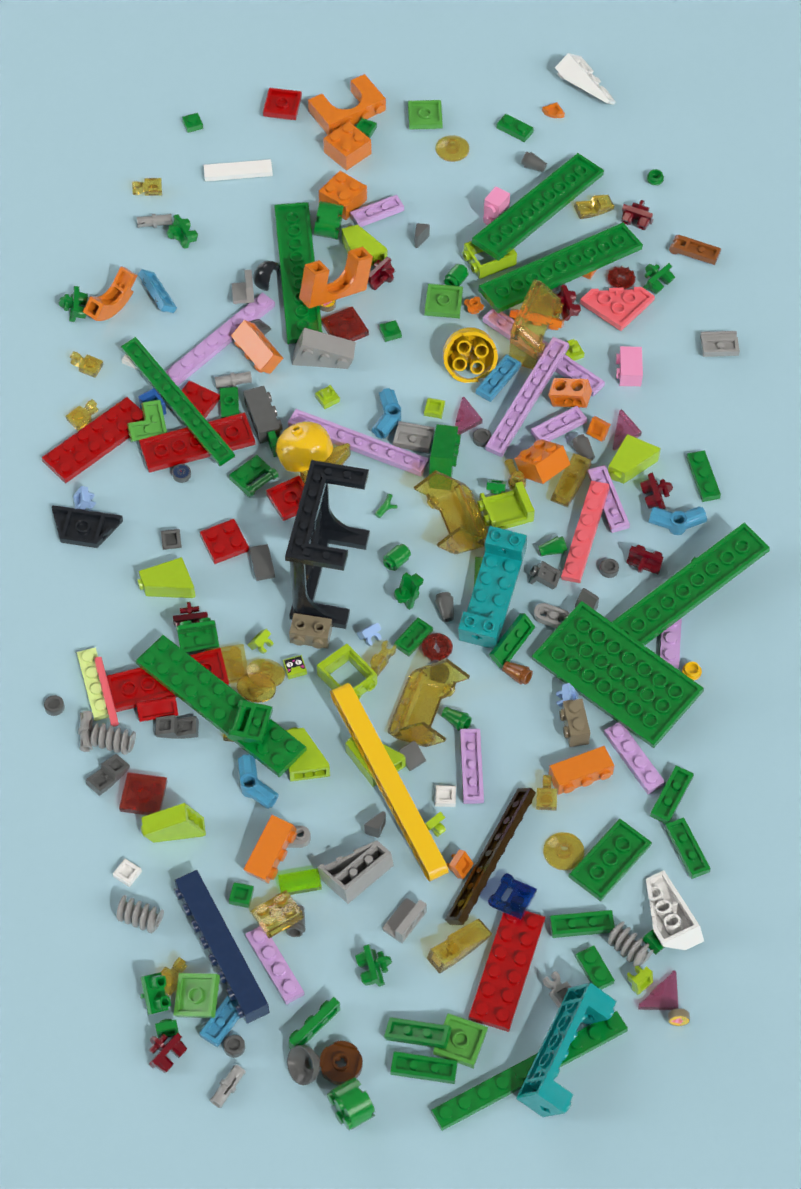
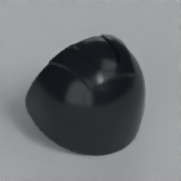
[253,261,280,291]

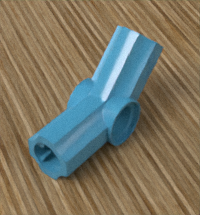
[372,388,401,439]
[649,506,707,535]
[238,754,279,809]

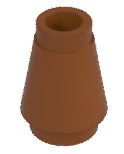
[502,661,533,685]

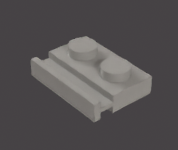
[700,331,740,357]
[393,421,434,453]

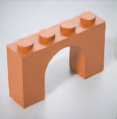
[308,74,386,135]
[299,247,373,309]

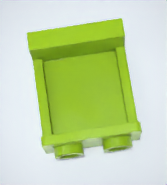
[477,482,535,529]

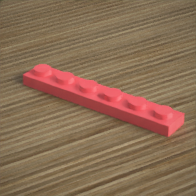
[561,481,610,583]

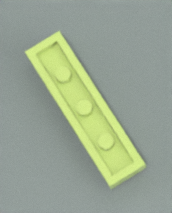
[77,647,109,721]

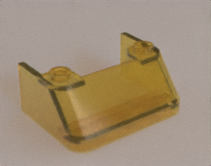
[509,279,563,369]
[414,470,488,554]
[388,659,470,747]

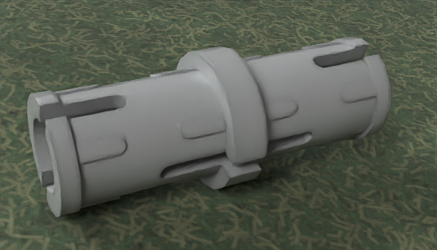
[137,214,172,228]
[214,371,252,389]
[78,711,94,752]
[210,1064,246,1108]

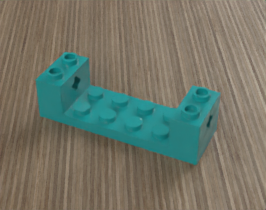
[458,526,527,649]
[516,982,617,1117]

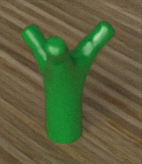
[374,494,398,518]

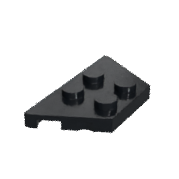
[52,505,123,548]

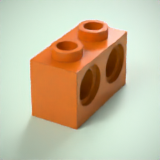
[548,378,592,408]

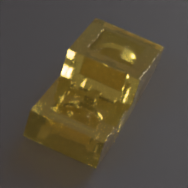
[574,195,614,219]

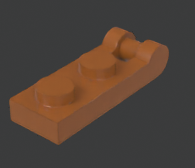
[669,235,721,265]

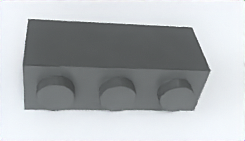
[243,386,283,444]

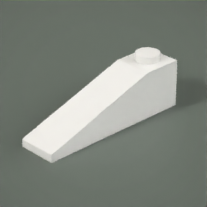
[555,53,616,105]
[646,870,704,950]

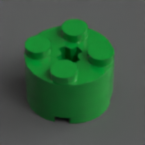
[314,201,344,240]
[327,1077,375,1130]

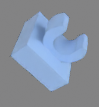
[73,486,96,510]
[357,623,382,646]
[556,683,578,707]

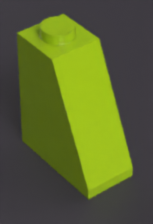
[341,224,388,266]
[608,434,661,484]
[137,557,196,598]
[286,727,330,782]
[345,737,406,787]
[141,803,206,843]

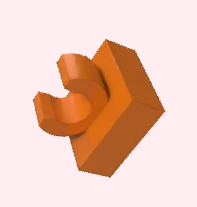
[586,416,611,442]
[446,849,474,879]

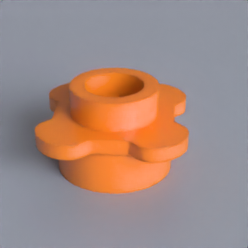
[464,296,484,314]

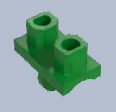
[167,214,198,249]
[642,263,675,294]
[59,286,88,322]
[394,572,424,610]
[355,944,392,987]
[140,972,171,1015]

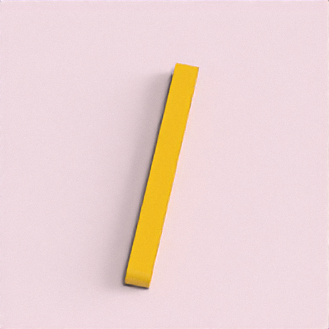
[330,683,449,882]

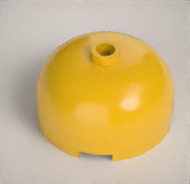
[443,327,498,383]
[276,421,333,472]

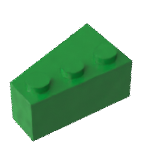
[428,424,461,489]

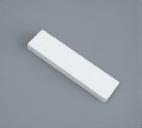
[204,159,273,181]

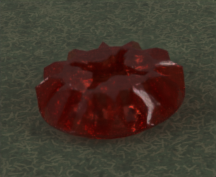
[607,265,636,289]
[422,633,453,661]

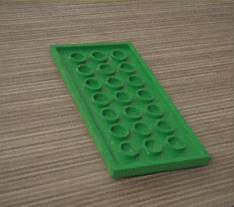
[532,601,704,748]

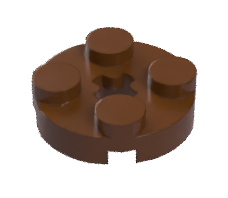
[320,1041,363,1085]

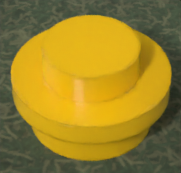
[682,662,702,681]

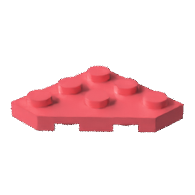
[580,287,655,331]

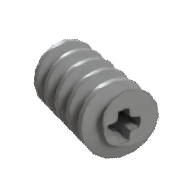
[91,723,136,755]
[117,895,164,933]
[608,921,654,967]

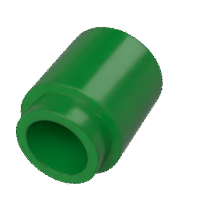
[444,264,469,286]
[383,544,411,571]

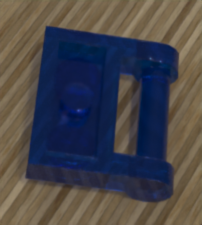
[488,873,537,919]

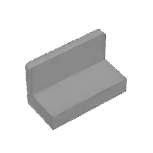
[232,269,254,304]
[383,898,427,943]

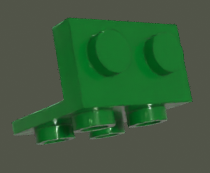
[176,618,220,653]

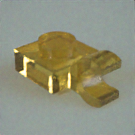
[132,178,162,196]
[70,351,103,378]
[66,399,99,431]
[370,640,396,676]
[536,775,557,811]
[161,957,187,997]

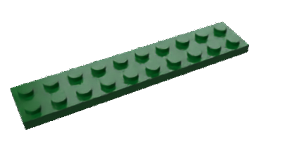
[471,153,605,261]
[274,202,322,344]
[478,223,643,314]
[612,522,770,646]
[135,635,307,778]

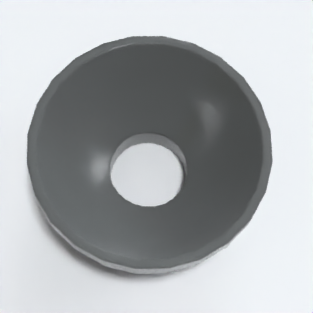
[287,1045,320,1085]

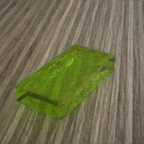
[278,868,322,897]

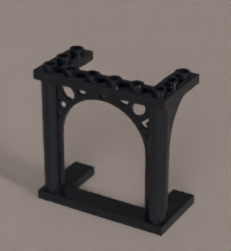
[285,460,370,629]

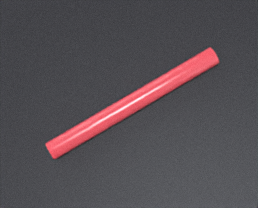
[94,657,119,727]

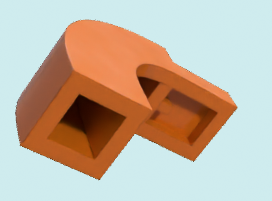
[83,267,138,321]

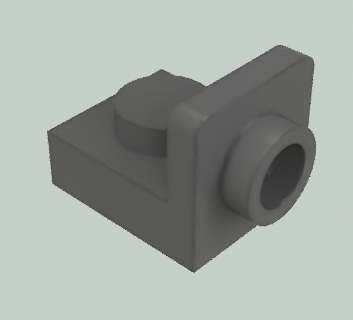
[529,561,562,590]

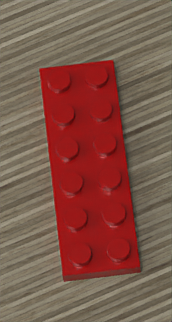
[42,397,145,484]
[139,412,255,473]
[107,648,229,712]
[468,905,545,1032]

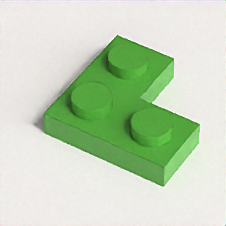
[127,400,167,442]

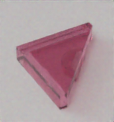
[455,397,483,434]
[612,409,642,450]
[638,971,678,1010]

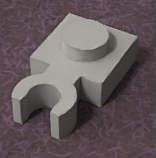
[543,971,572,1008]

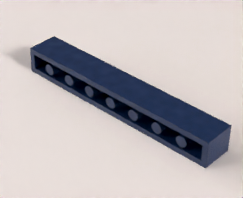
[173,870,270,1024]

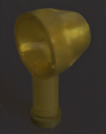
[504,459,526,490]

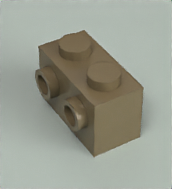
[289,613,332,649]
[559,699,590,747]

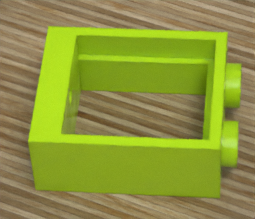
[462,241,517,279]
[317,644,377,699]

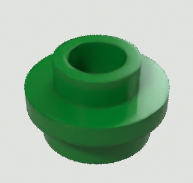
[647,169,664,185]

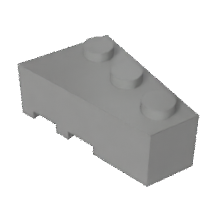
[292,328,356,369]
[318,841,394,904]

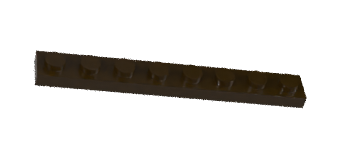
[445,788,536,925]

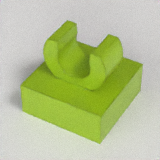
[565,339,585,361]
[315,385,340,410]
[247,629,274,654]
[425,811,446,837]
[627,965,653,995]

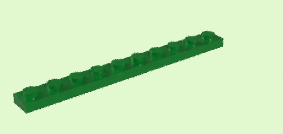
[121,337,235,466]
[431,1011,628,1131]

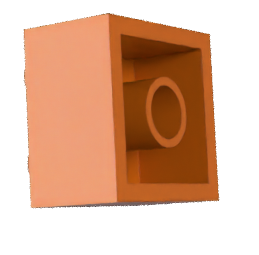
[323,121,371,171]
[319,171,367,220]
[514,439,571,484]

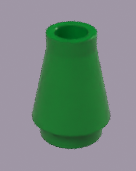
[538,536,567,557]
[441,707,472,731]

